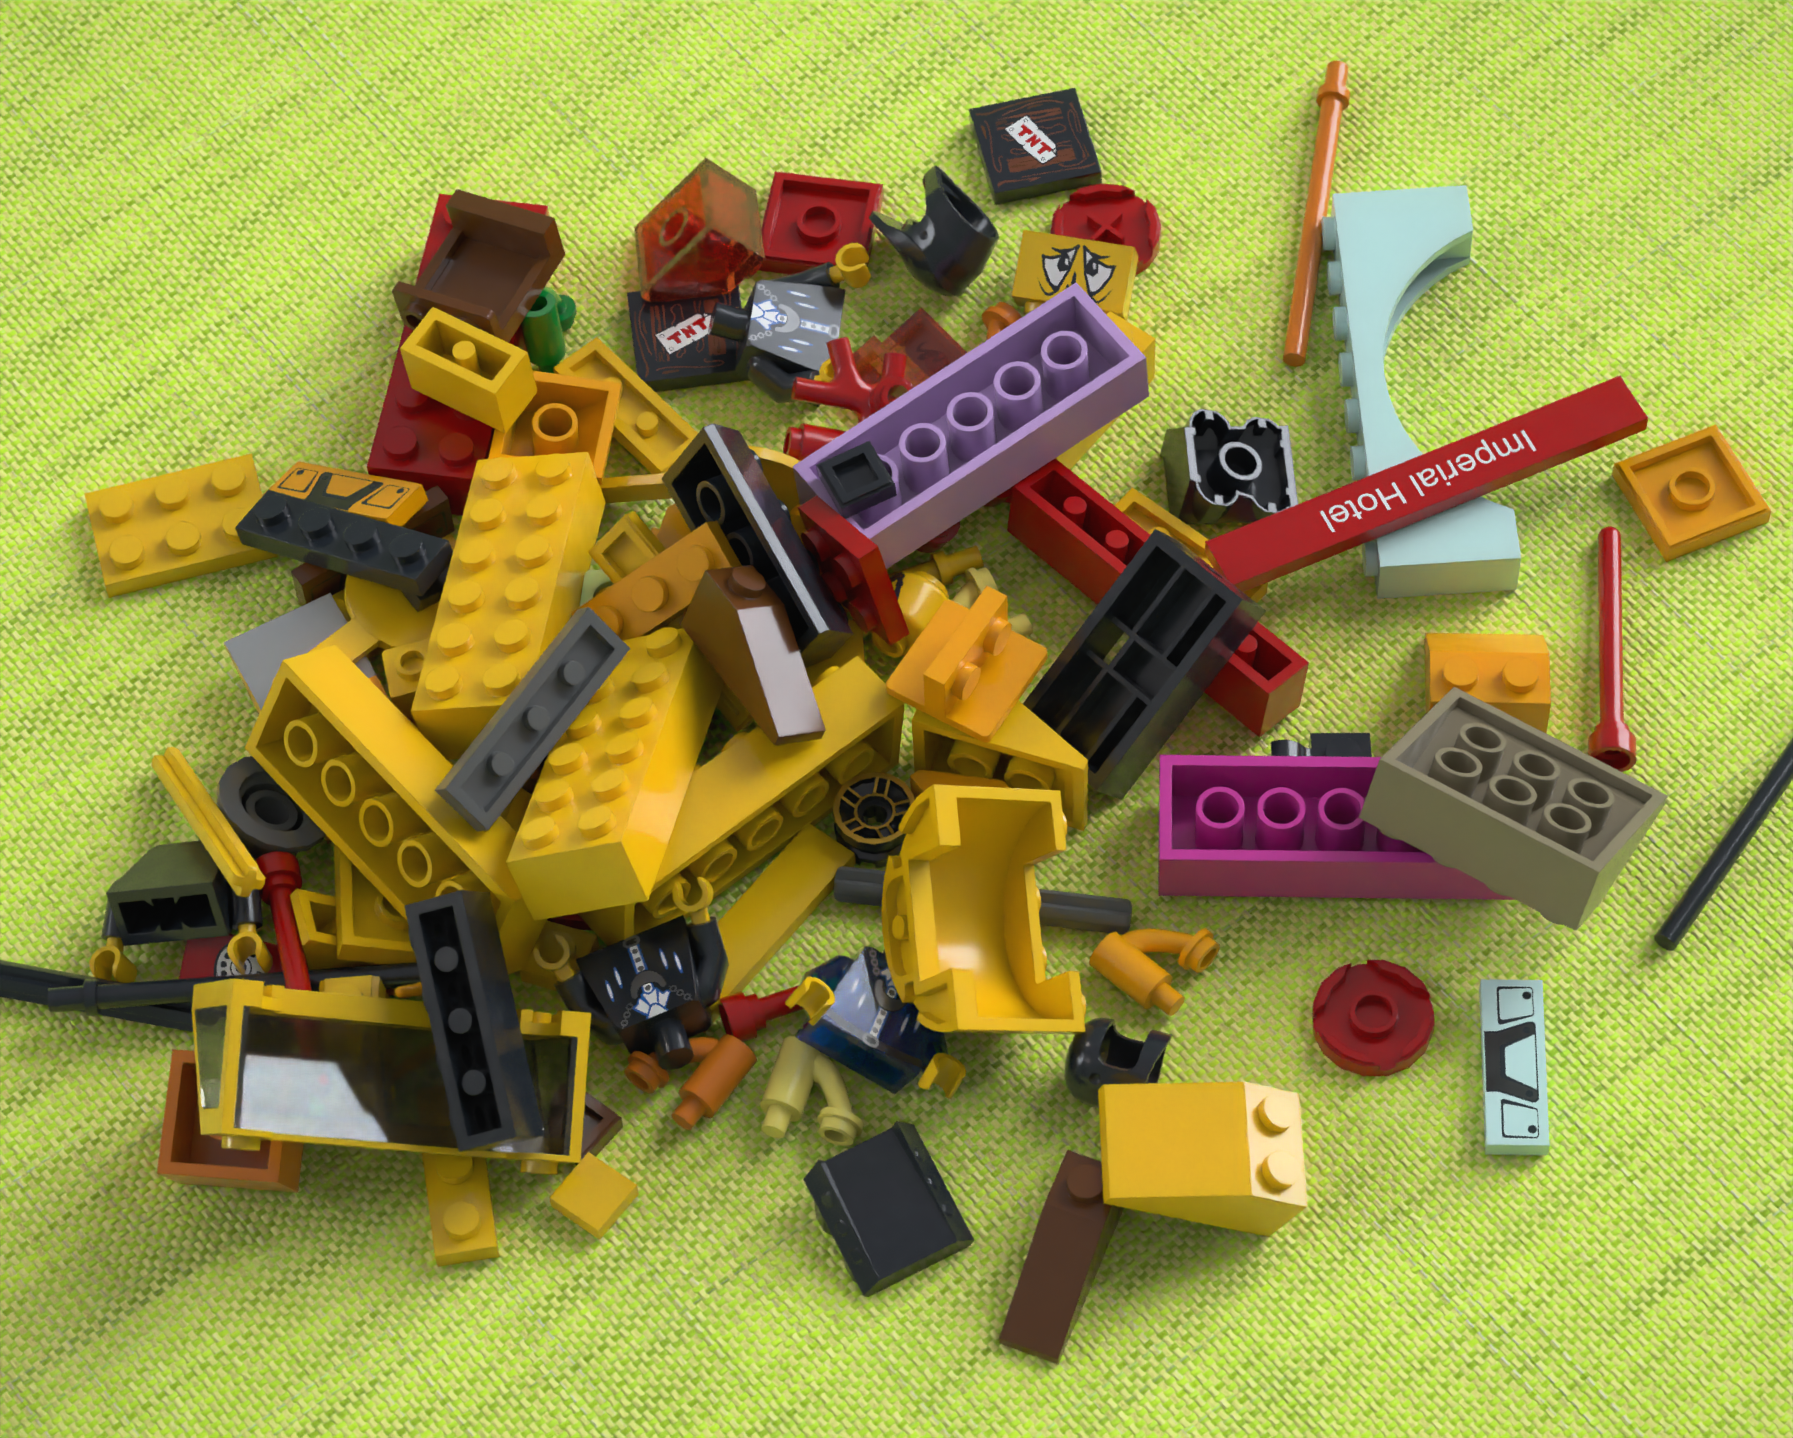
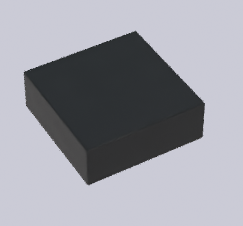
[816,441,897,519]

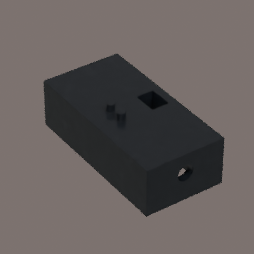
[1023,529,1266,800]

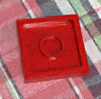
[754,171,884,281]

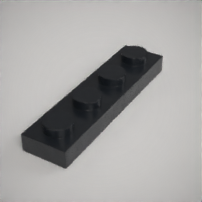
[235,490,453,596]

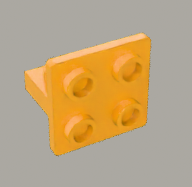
[886,586,1048,743]

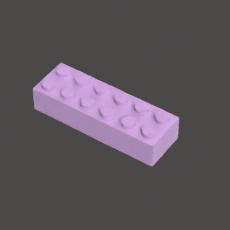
[793,283,1149,569]

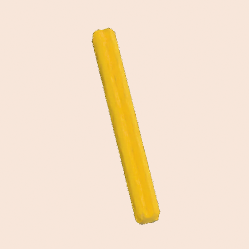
[151,747,265,897]

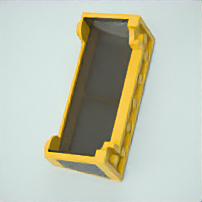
[192,979,591,1175]

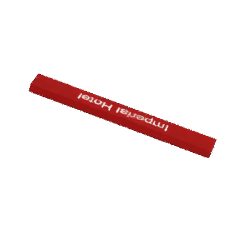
[1205,376,1648,592]

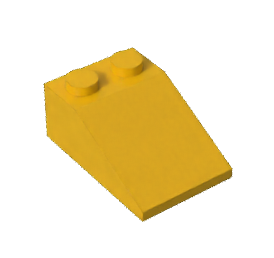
[912,700,1088,831]
[1098,1082,1307,1237]

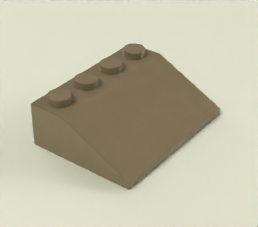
[1359,687,1668,931]

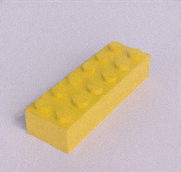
[411,452,605,760]
[506,627,724,921]
[245,644,547,975]
[578,655,905,946]

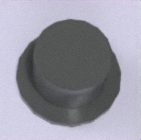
[217,756,326,860]

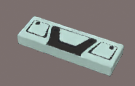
[1479,979,1550,1155]

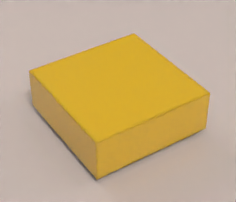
[549,1152,639,1240]

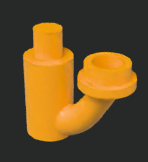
[1089,928,1220,1016]

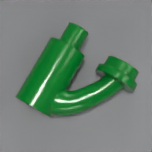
[520,287,577,373]

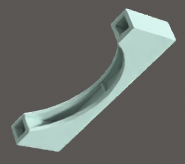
[1321,185,1521,599]

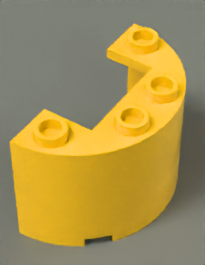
[882,784,1086,1034]

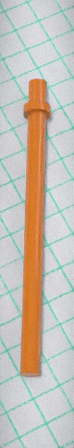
[1283,61,1350,367]

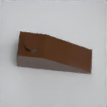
[680,565,826,746]
[999,1150,1124,1365]

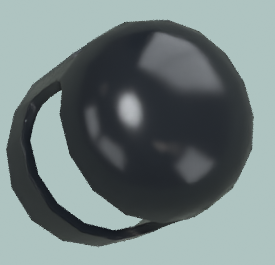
[1064,1018,1172,1108]

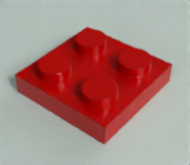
[797,495,910,646]

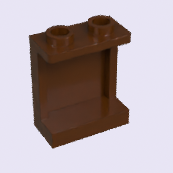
[392,189,565,343]

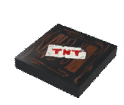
[969,88,1102,205]
[627,279,749,392]

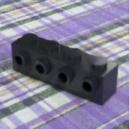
[404,890,544,1152]

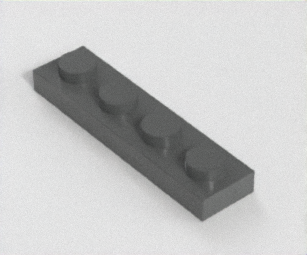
[435,607,630,831]

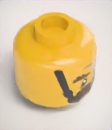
[870,571,949,658]

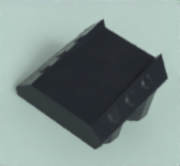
[1160,409,1298,524]
[803,1121,974,1297]

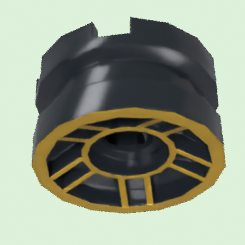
[833,772,915,868]

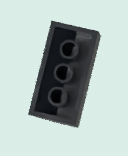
[661,423,854,668]

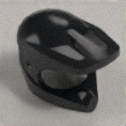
[868,166,999,296]

